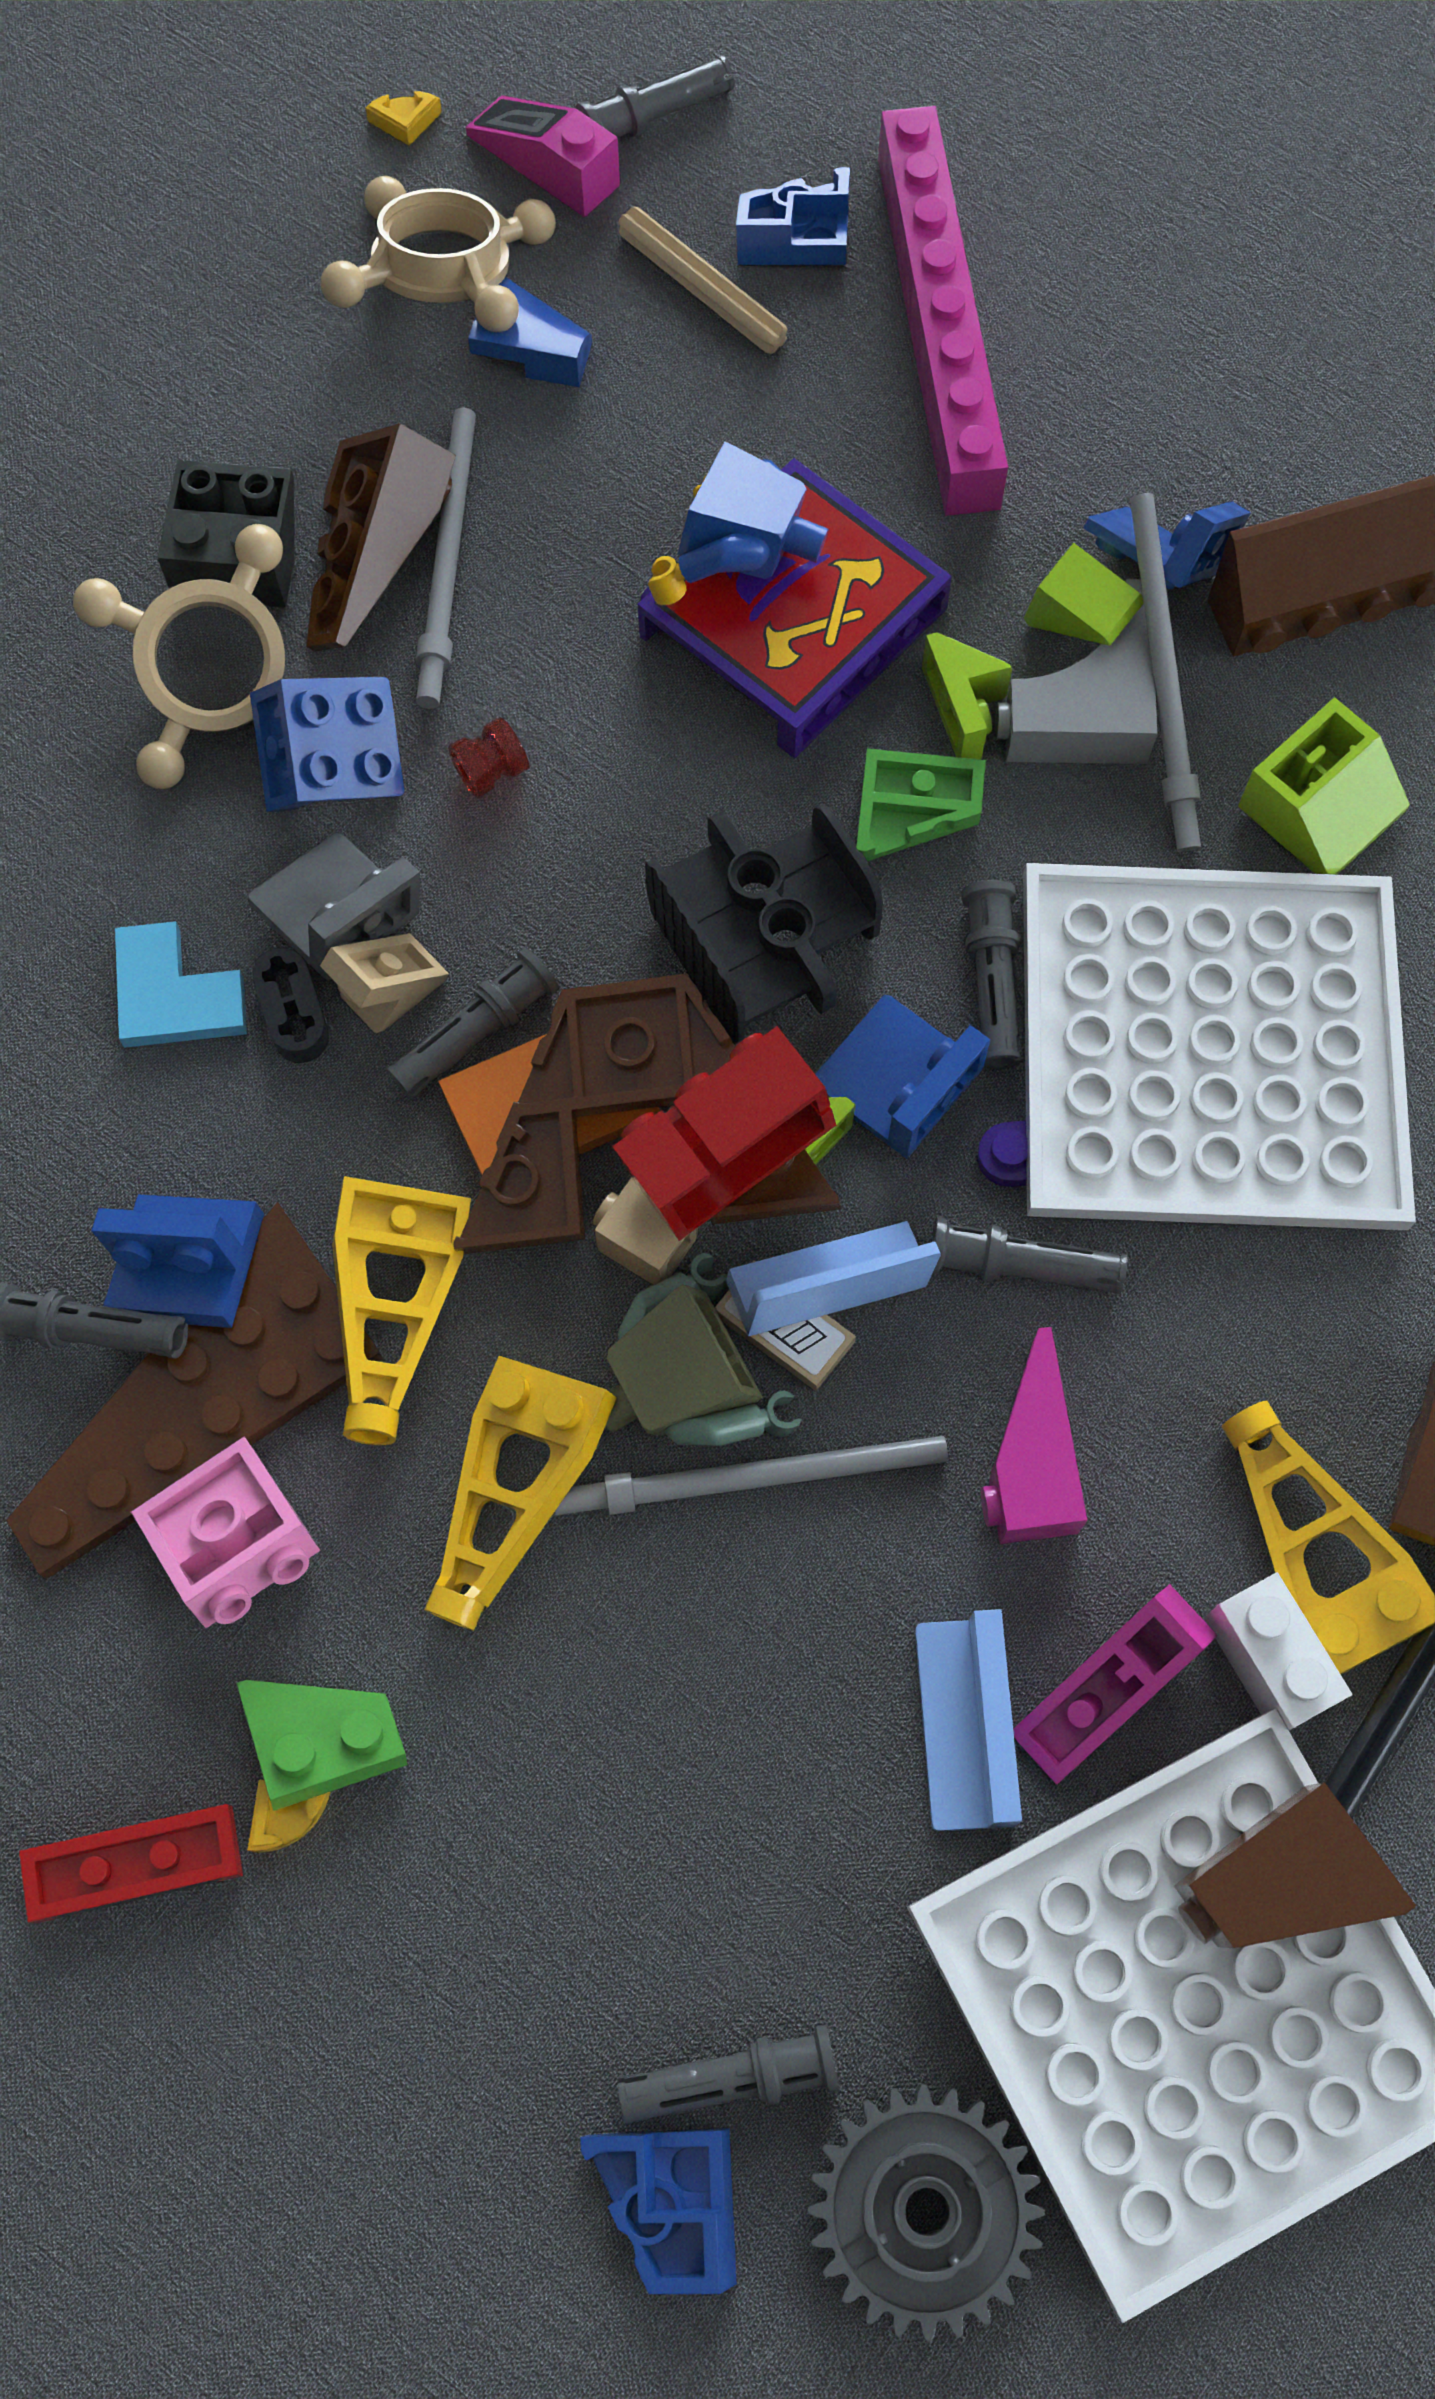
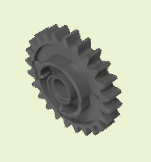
[807,2084,1045,2342]

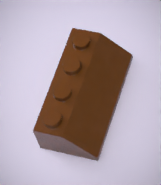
[1207,474,1435,657]

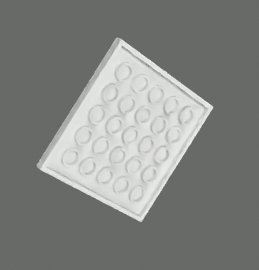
[1023,863,1416,1230]
[907,1708,1435,2323]

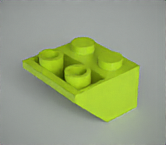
[1238,697,1410,875]

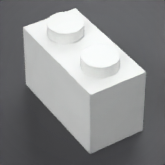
[1203,1572,1353,1731]

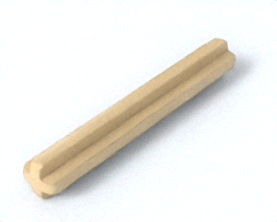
[618,207,787,354]

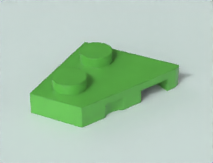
[856,748,986,861]
[237,1680,408,1811]

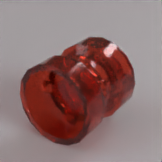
[448,717,530,799]

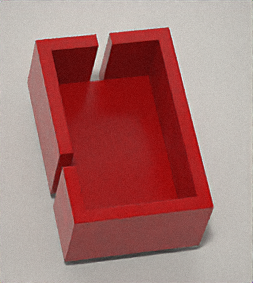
[612,1026,837,1241]

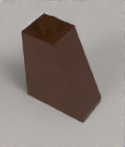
[1174,1782,1416,1948]

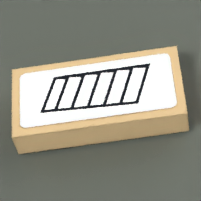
[715,1260,856,1391]

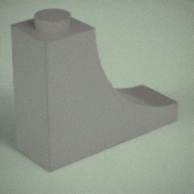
[995,579,1158,764]

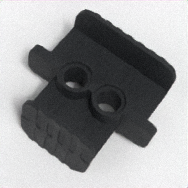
[645,804,883,1043]

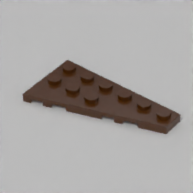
[6,1202,383,1580]

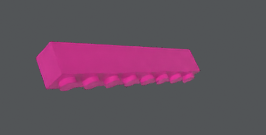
[878,106,1008,516]

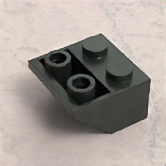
[157,460,295,608]

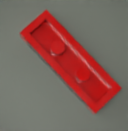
[19,1804,243,1924]

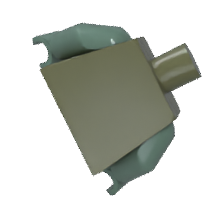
[606,1253,802,1446]

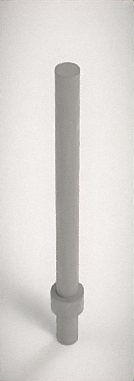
[415,408,476,709]
[1130,493,1201,852]
[555,1436,948,1516]

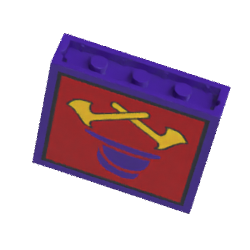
[638,458,952,759]

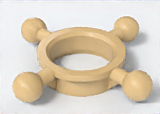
[320,176,556,333]
[73,524,285,789]

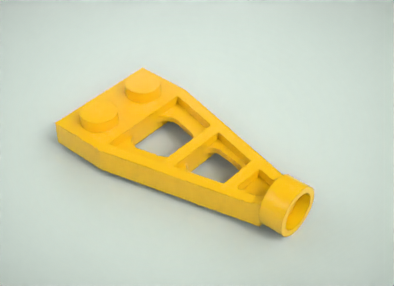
[332,1176,471,1445]
[424,1356,617,1631]
[1221,1401,1435,1675]

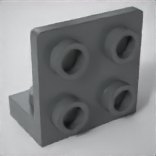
[248,832,420,981]

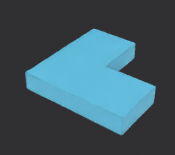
[115,921,247,1048]

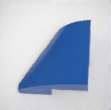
[736,167,850,265]
[468,277,592,387]
[580,2128,737,2294]

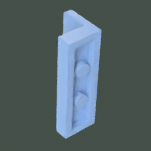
[726,1221,941,1337]
[915,1609,1022,1832]

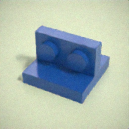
[91,1194,264,1328]

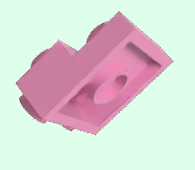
[131,1436,321,1628]

